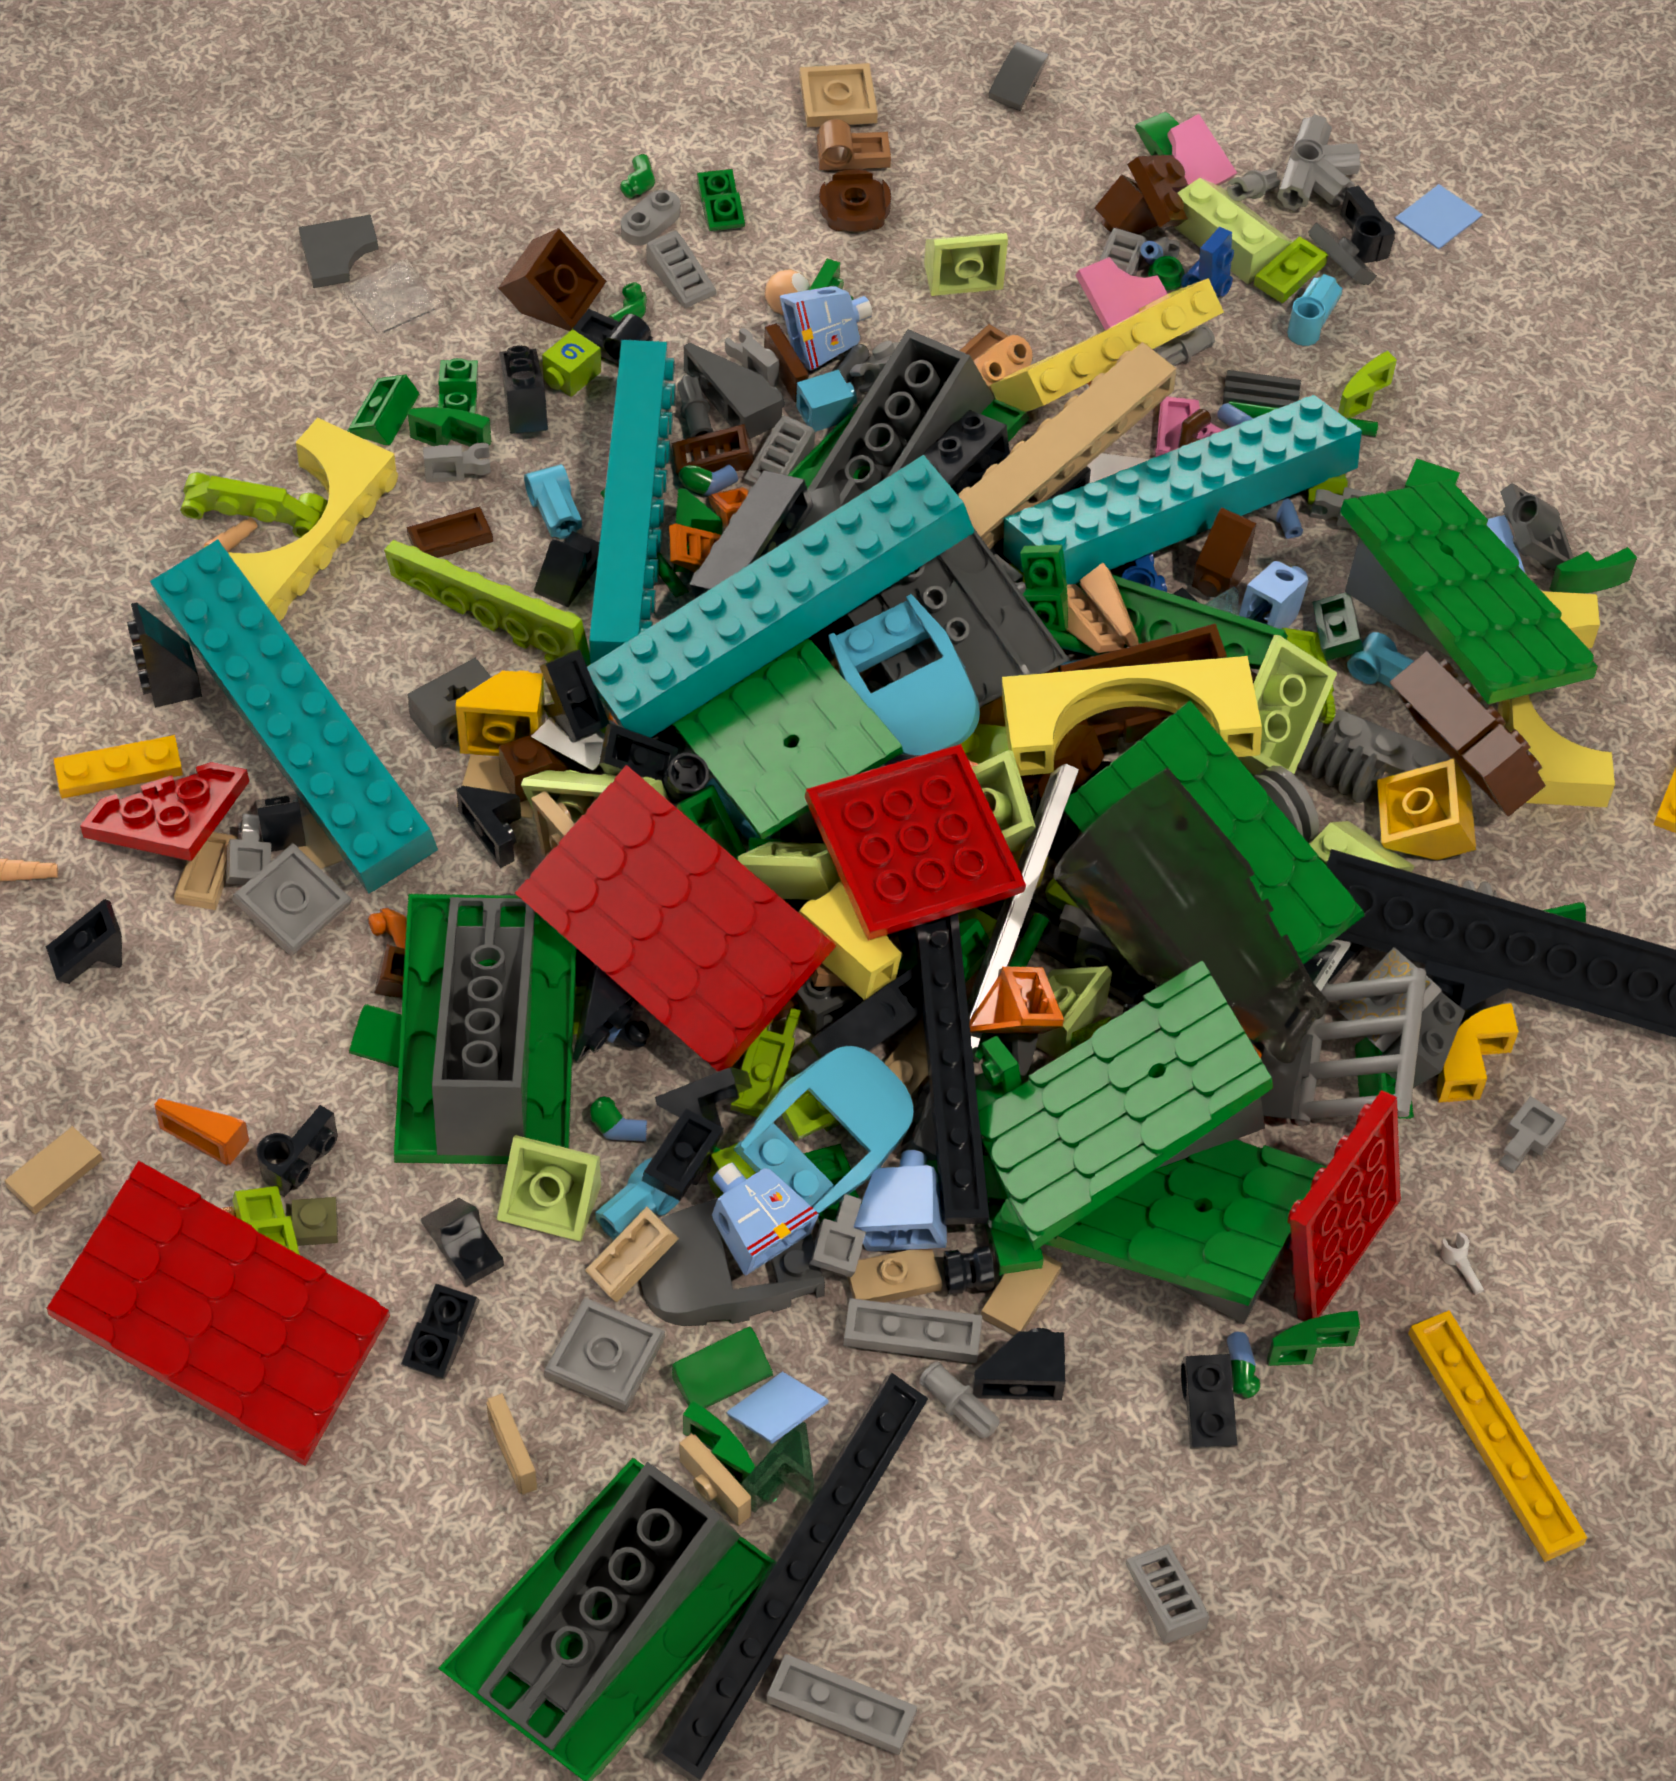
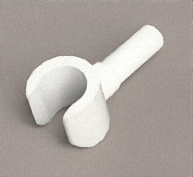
[1441,1232,1484,1295]

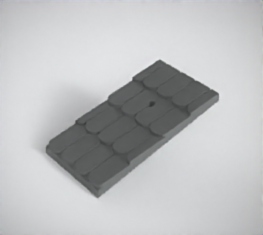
[843,527,1069,709]

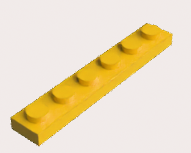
[1408,1310,1588,1562]

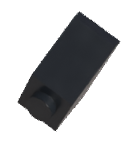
[972,1328,1066,1401]

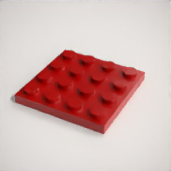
[804,744,1026,940]
[1288,1090,1401,1321]

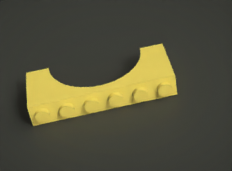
[990,278,1224,412]
[205,417,398,622]
[1498,591,1615,807]
[1002,656,1262,776]
[799,844,1048,1000]

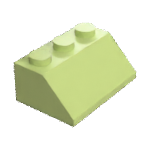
[1174,178,1293,284]
[1237,635,1337,775]
[521,770,670,824]

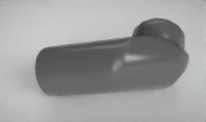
[836,344,870,383]

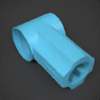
[1287,274,1343,346]
[524,464,582,540]
[1347,632,1414,690]
[595,1158,680,1240]

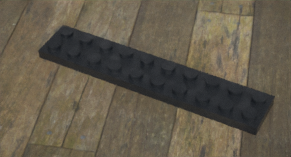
[1326,849,1676,1038]

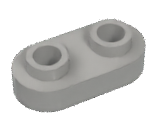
[621,190,681,245]

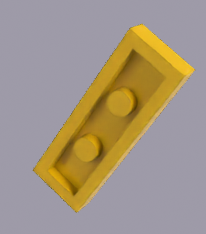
[53,735,183,799]

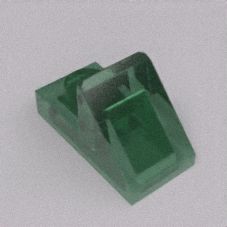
[741,1422,814,1513]

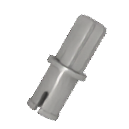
[1227,169,1281,201]
[1155,324,1215,366]
[919,1361,1000,1438]

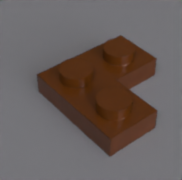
[1127,155,1188,228]

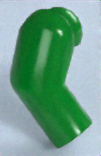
[620,154,655,199]
[608,282,647,322]

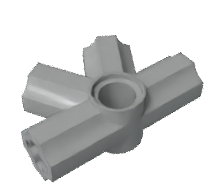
[1277,114,1361,210]

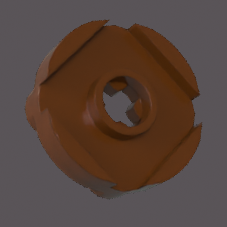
[819,169,891,232]

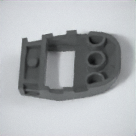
[640,1199,825,1326]

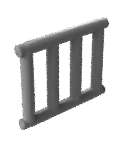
[1295,968,1426,1126]

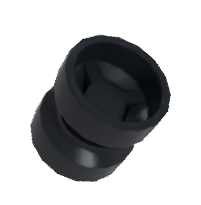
[662,753,709,803]
[943,1246,994,1295]

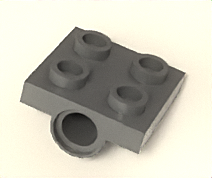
[1500,483,1574,571]

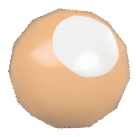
[765,269,810,316]

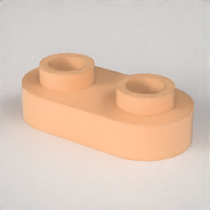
[973,335,1033,393]

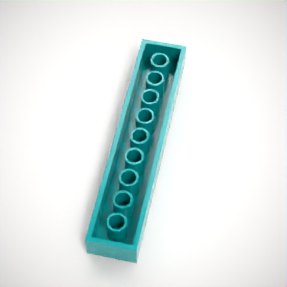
[589,340,676,664]
[1003,395,1362,585]
[587,455,975,738]
[150,539,438,894]

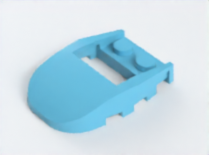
[829,594,980,755]
[733,1046,914,1214]

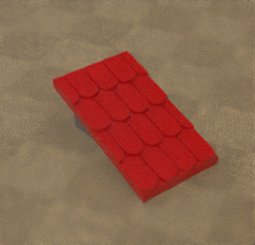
[515,765,836,1072]
[46,1160,390,1466]

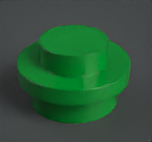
[1148,256,1185,290]

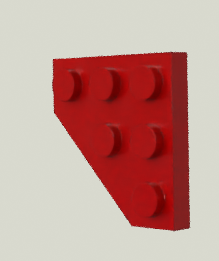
[80,762,250,861]

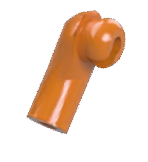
[368,908,407,948]

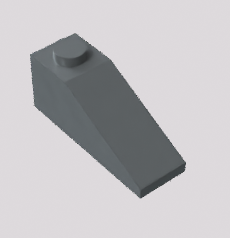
[683,343,785,439]

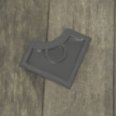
[299,215,379,288]

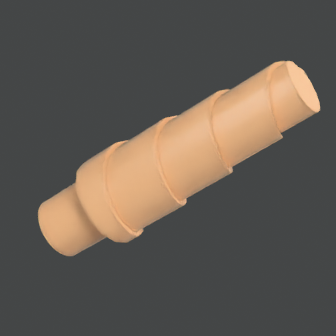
[204,517,258,552]
[0,859,58,881]

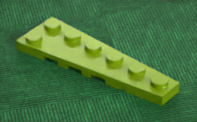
[384,540,591,667]

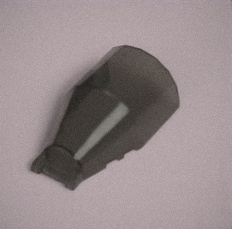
[1054,767,1329,1063]

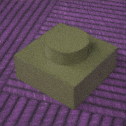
[292,1197,338,1246]

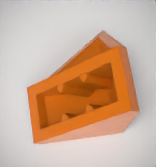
[969,966,1064,1034]

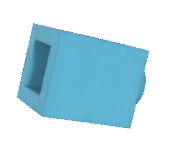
[796,370,857,432]

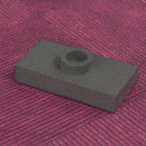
[1308,222,1377,285]

